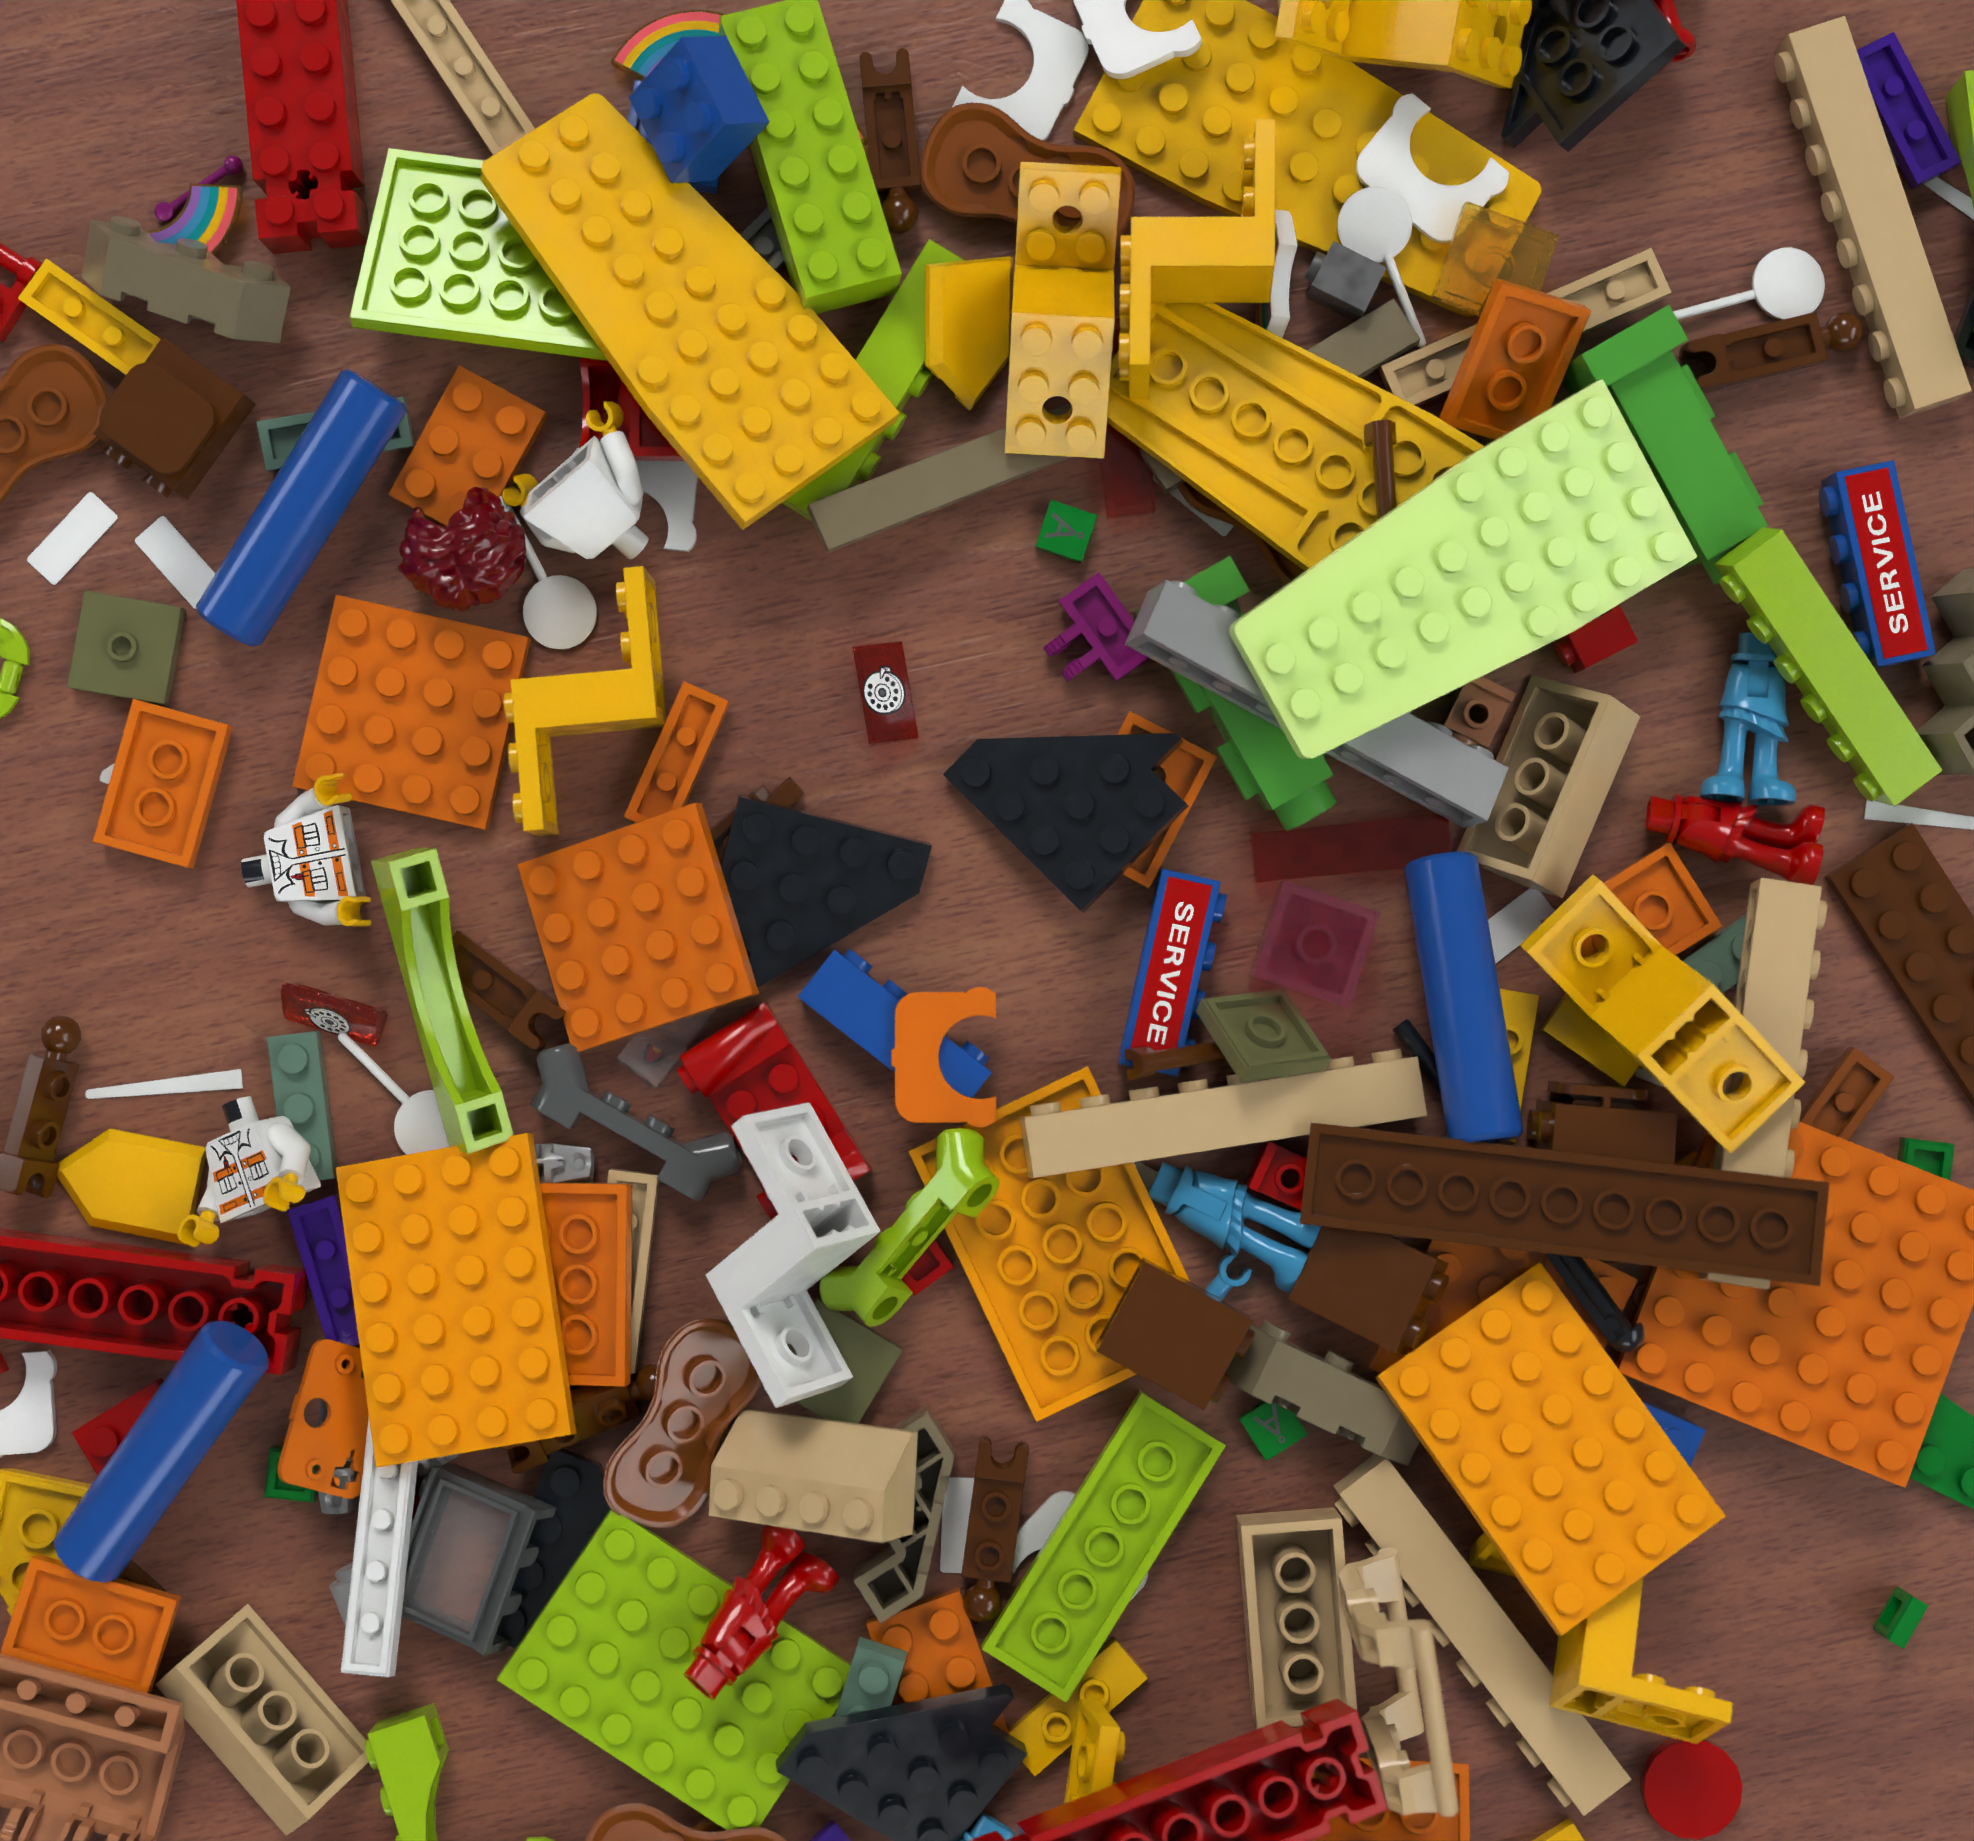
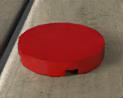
[1640,1738,1743,1840]

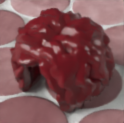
[398,486,527,612]

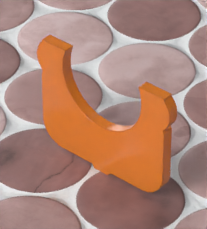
[891,987,996,1128]

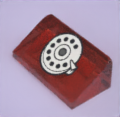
[852,641,919,747]
[280,983,388,1046]

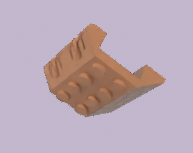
[0,1653,185,1841]

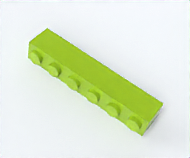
[781,239,965,522]
[1715,527,1943,807]

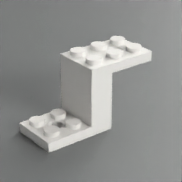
[706,1102,881,1408]

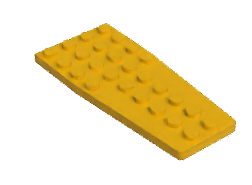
[1073,0,1542,317]
[481,93,900,530]
[1107,303,1484,571]

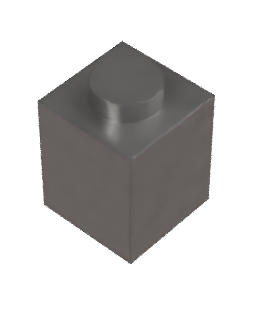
[1304,241,1387,321]

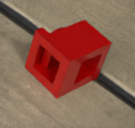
[1553,604,1638,674]
[1245,1141,1307,1210]

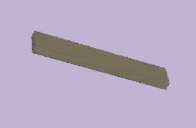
[1140,299,1420,495]
[807,402,1072,554]

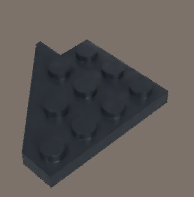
[1501,0,1687,152]
[943,733,1188,913]
[721,795,932,988]
[496,1448,611,1649]
[776,1684,1027,1841]

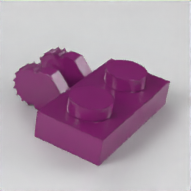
[1043,572,1149,683]

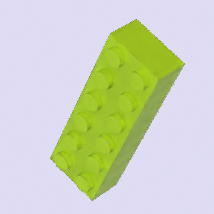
[718,0,902,314]

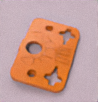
[277,1339,369,1499]

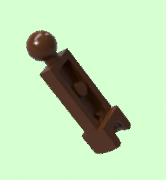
[859,48,921,234]
[1679,312,1863,394]
[452,930,566,1052]
[0,1016,81,1198]
[500,1364,657,1474]
[961,1436,1029,1623]

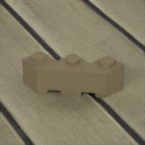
[82,216,291,343]
[1917,568,1974,775]
[1225,1320,1420,1466]
[853,1404,955,1624]

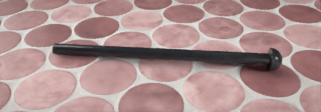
[1393,1019,1645,1353]

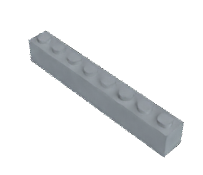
[1125,580,1508,828]

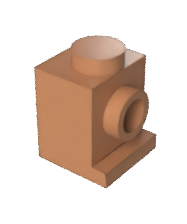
[1440,676,1516,749]

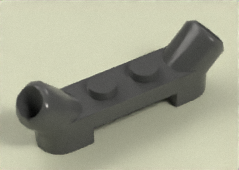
[530,1043,742,1202]

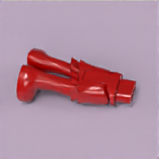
[1645,794,1825,885]
[684,1525,839,1700]

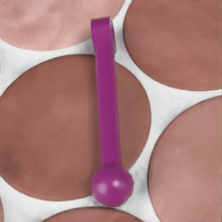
[154,155,243,223]

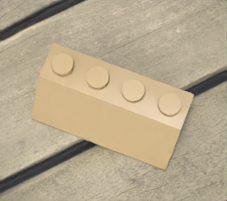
[1456,675,1640,899]
[709,1409,918,1543]
[155,1604,368,1836]

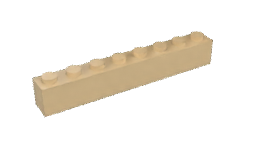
[1774,16,1972,419]
[1698,878,1827,1289]
[1019,1049,1427,1178]
[1333,1454,1632,1816]

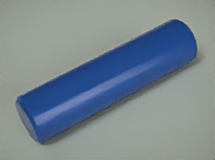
[196,369,407,647]
[1404,852,1523,1143]
[54,1321,269,1582]

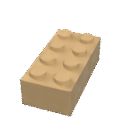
[1236,1507,1357,1729]

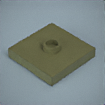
[67,590,186,706]
[1196,989,1331,1083]
[788,1297,903,1424]

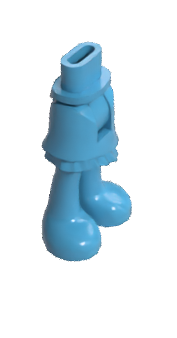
[1699,633,1796,806]
[1149,1161,1321,1294]

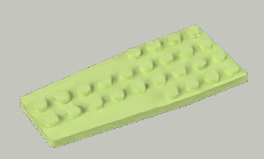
[1229,379,1697,759]

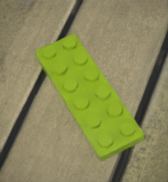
[981,1390,1226,1703]

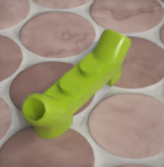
[819,1128,999,1327]

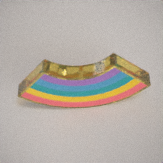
[611,10,726,81]
[146,183,243,255]

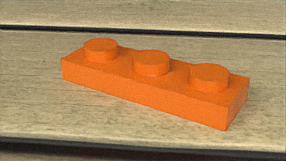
[624,681,730,823]

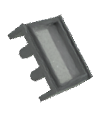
[402,1464,556,1656]

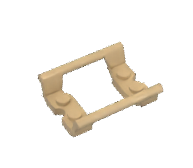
[1338,1547,1459,1817]

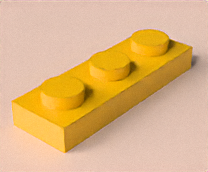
[18,258,161,375]

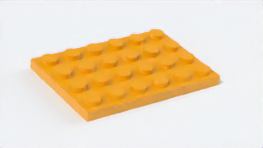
[908,1066,1190,1422]
[336,1133,576,1468]
[1375,1262,1726,1636]

